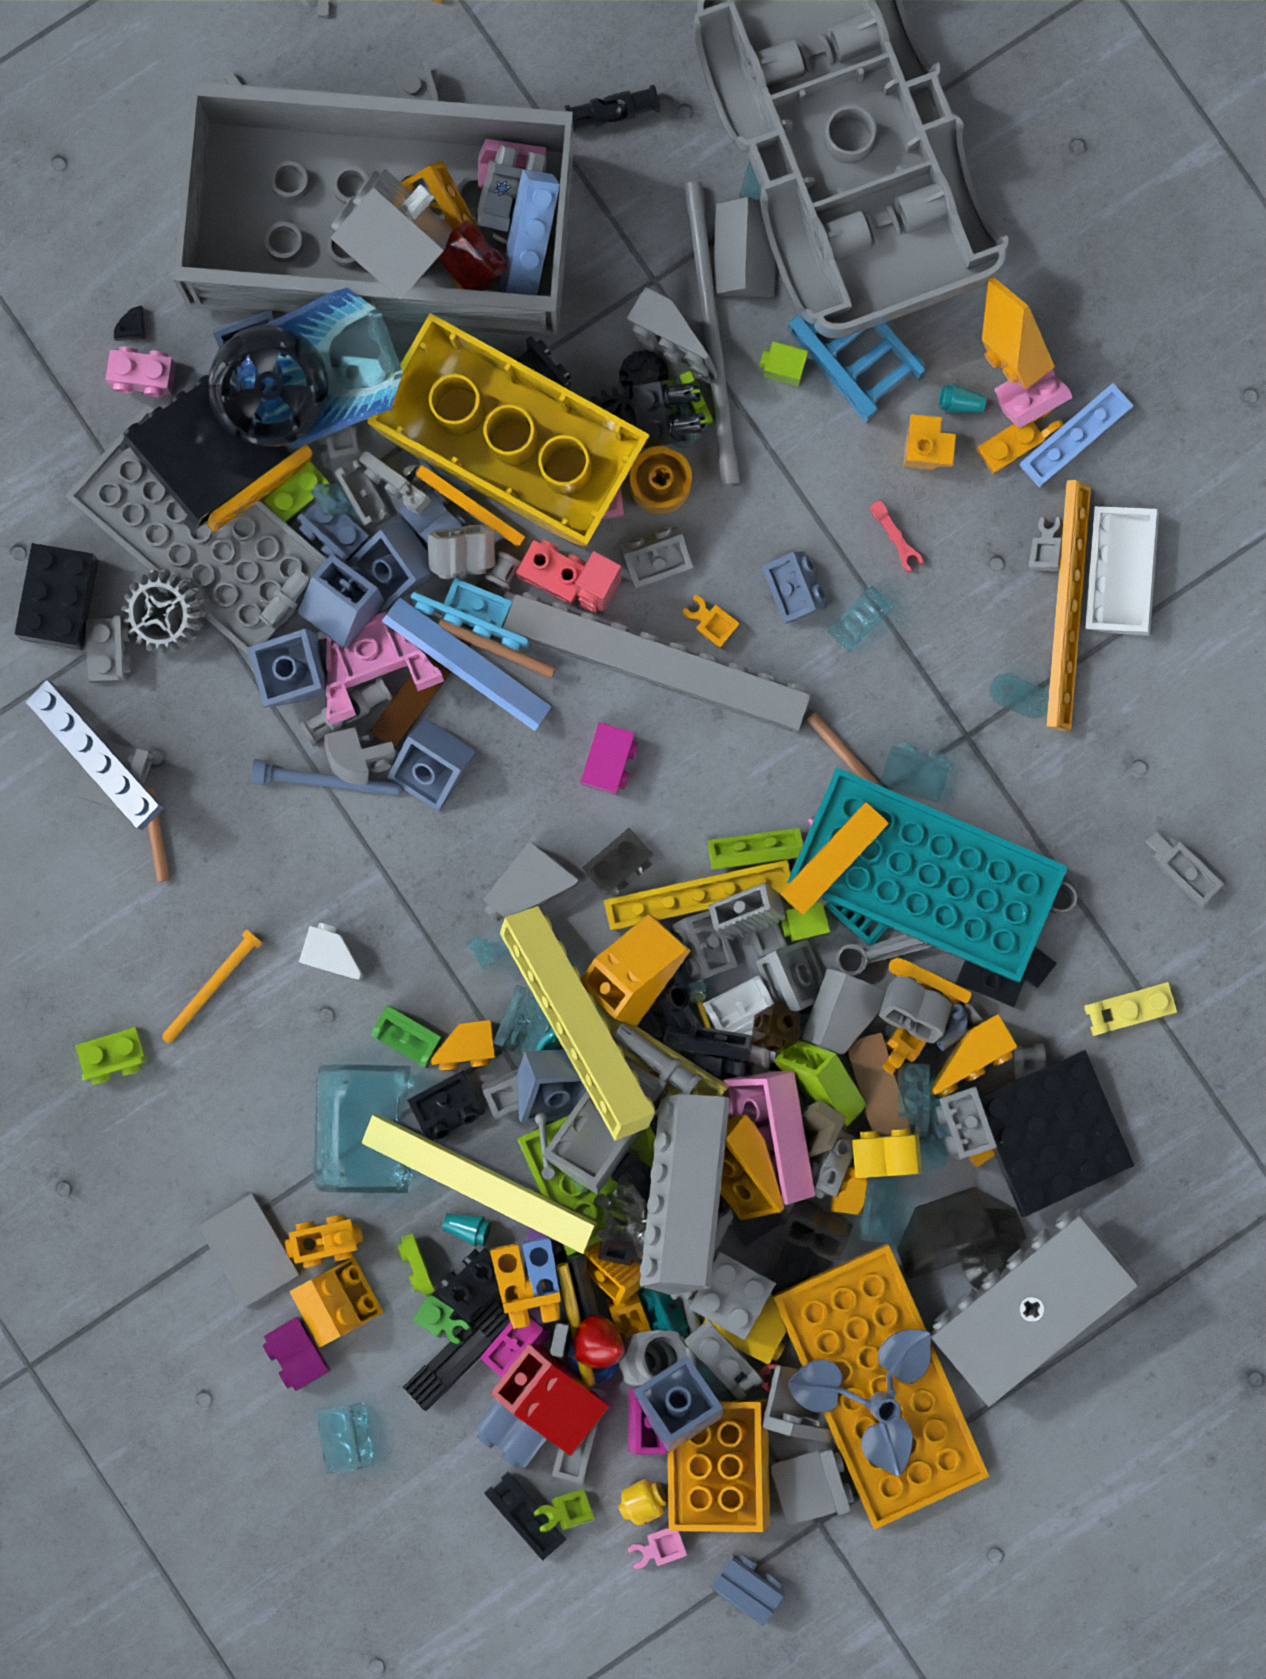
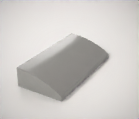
[543,1059,668,1194]

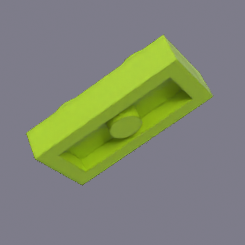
[263,461,331,524]

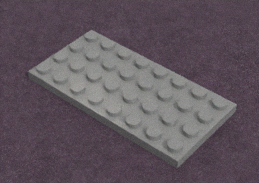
[65,404,327,657]

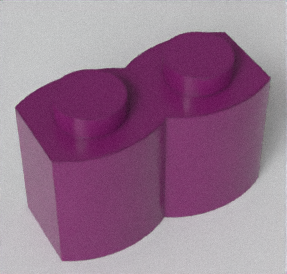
[263,1316,331,1391]

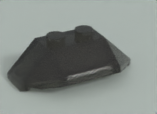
[897,1187,1027,1280]

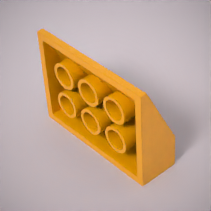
[667,1399,770,1532]

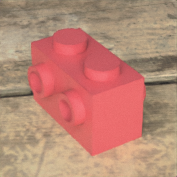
[516,540,586,606]

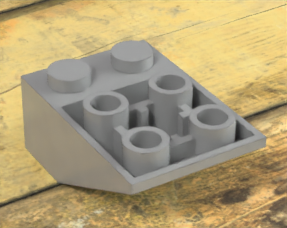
[626,287,718,379]

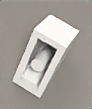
[299,923,363,981]

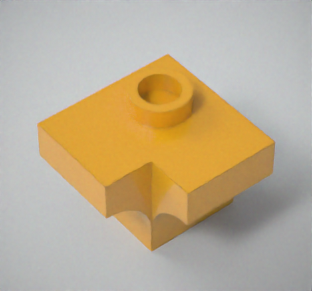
[904,414,956,470]

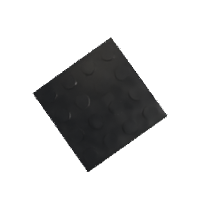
[980,1050,1135,1217]

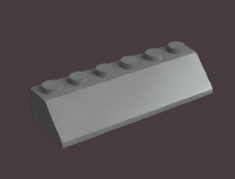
[640,1094,730,1295]

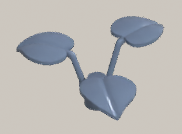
[788,1329,931,1476]

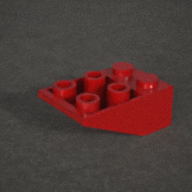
[490,1344,610,1456]

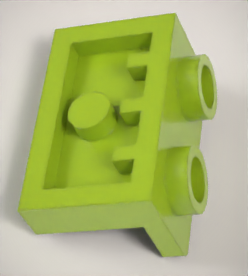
[75,1027,147,1085]

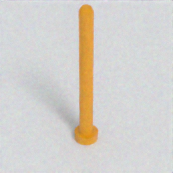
[162,929,263,1043]

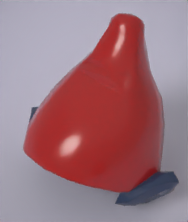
[568,1316,627,1368]

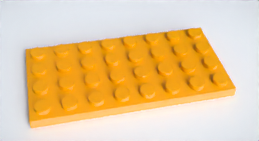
[772,1243,989,1530]

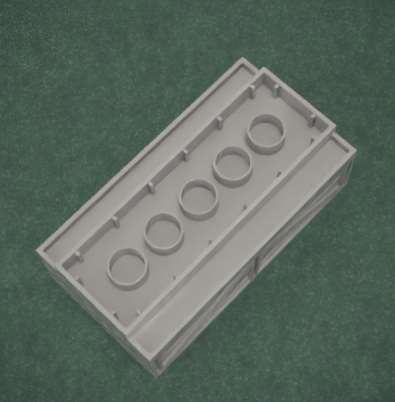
[174,81,574,338]

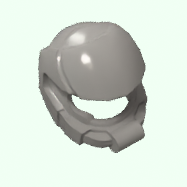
[619,1330,696,1388]

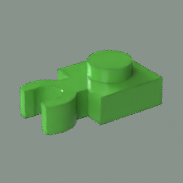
[412,1294,472,1345]

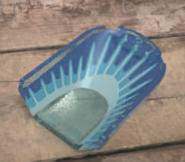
[237,288,403,449]

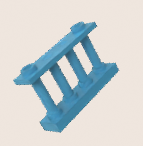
[787,315,925,423]

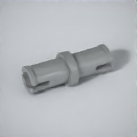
[258,568,310,629]

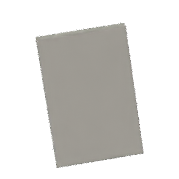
[198,1193,300,1308]

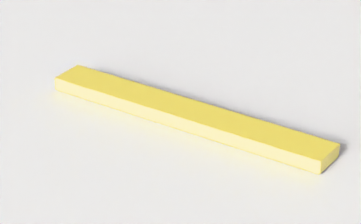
[362,1113,598,1254]

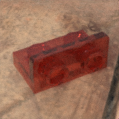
[437,220,508,291]

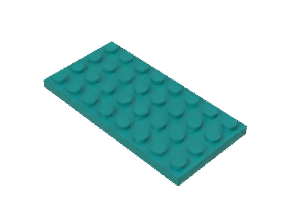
[787,767,1068,983]

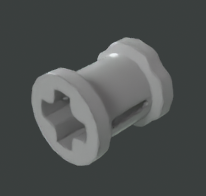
[485,551,521,592]

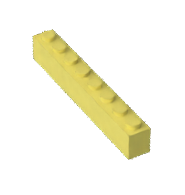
[500,906,655,1141]

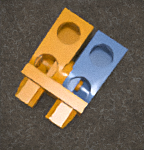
[490,1237,562,1329]

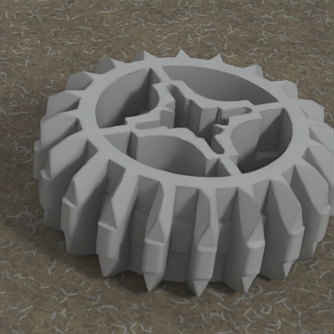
[121,569,206,654]

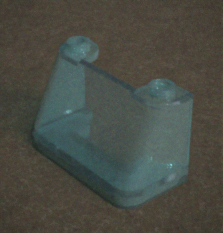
[314,1064,414,1193]

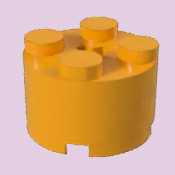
[630,446,692,514]

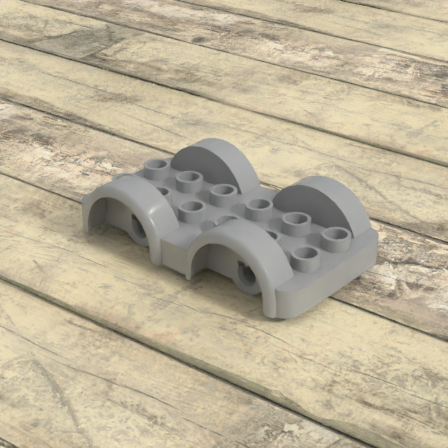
[694,0,1009,339]

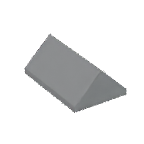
[713,197,776,298]

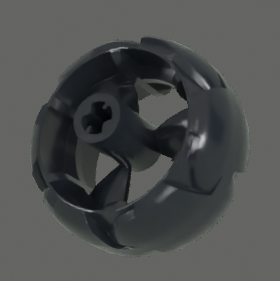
[208,325,328,447]

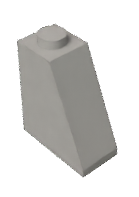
[482,841,579,922]
[801,968,886,1055]

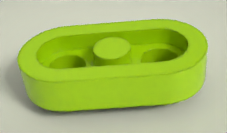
[397,1232,435,1296]

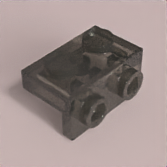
[582,828,654,897]

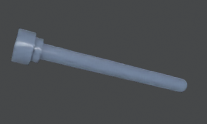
[251,759,402,795]

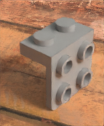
[771,1446,854,1525]

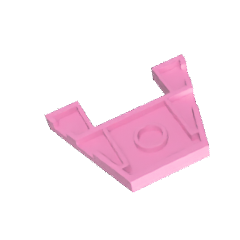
[326,612,444,725]

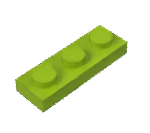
[707,827,803,870]

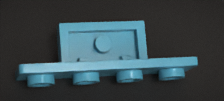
[411,578,530,651]

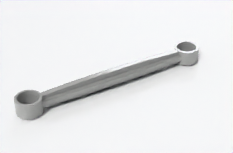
[835,882,1077,976]

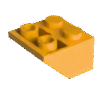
[289,1257,384,1348]

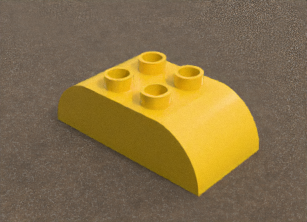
[367,313,650,547]

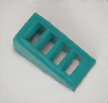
[824,901,888,946]

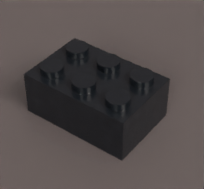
[14,543,99,650]

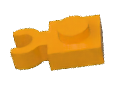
[682,595,739,649]

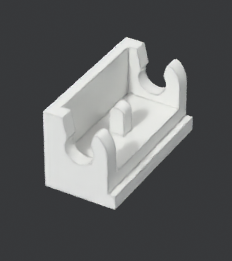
[703,975,774,1033]

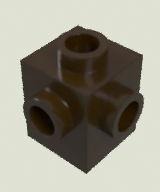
[751,1004,801,1053]

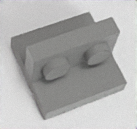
[755,939,824,1012]

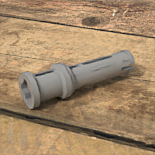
[612,1023,703,1095]

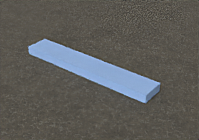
[382,597,552,731]

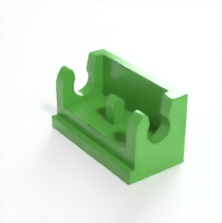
[371,1005,443,1067]

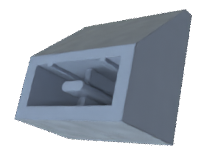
[298,554,385,649]

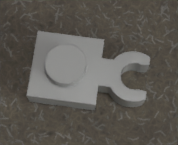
[1029,517,1063,571]

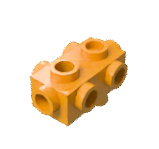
[285,1214,363,1268]

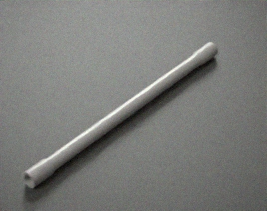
[684,182,740,487]

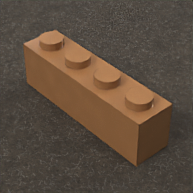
[846,1032,921,1146]

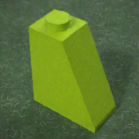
[774,1040,867,1127]

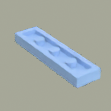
[1019,383,1133,488]

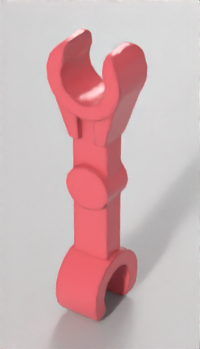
[869,500,923,572]

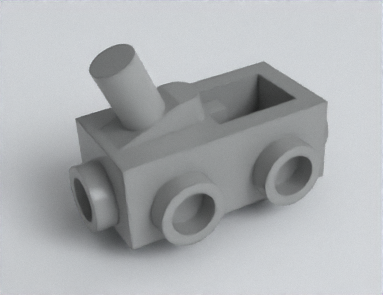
[809,1126,857,1199]

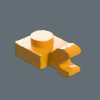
[882,1027,927,1075]

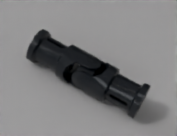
[565,84,660,132]

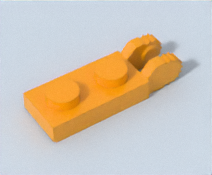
[976,409,1064,474]
[888,957,972,1005]

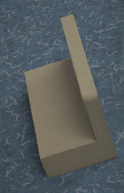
[801,1101,846,1158]

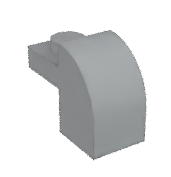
[324,727,395,785]

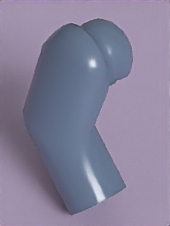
[936,1004,968,1051]

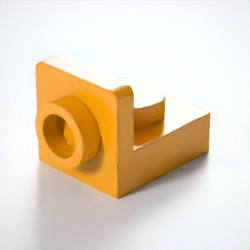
[606,1292,651,1338]

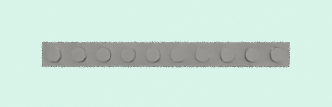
[503,592,811,734]

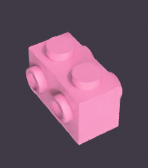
[105,346,176,398]

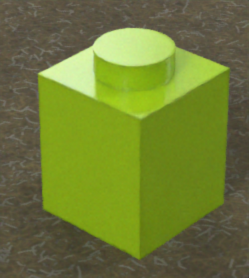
[759,341,808,387]
[781,902,830,943]

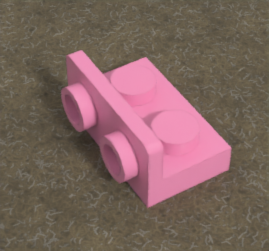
[995,369,1072,428]

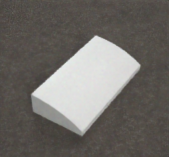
[1085,506,1159,636]

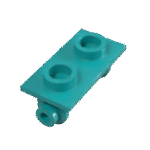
[638,1287,688,1337]

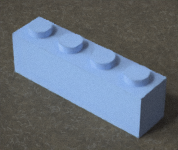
[498,169,560,295]

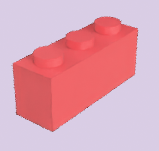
[575,551,621,614]

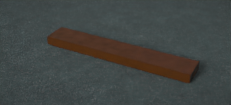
[369,581,499,750]

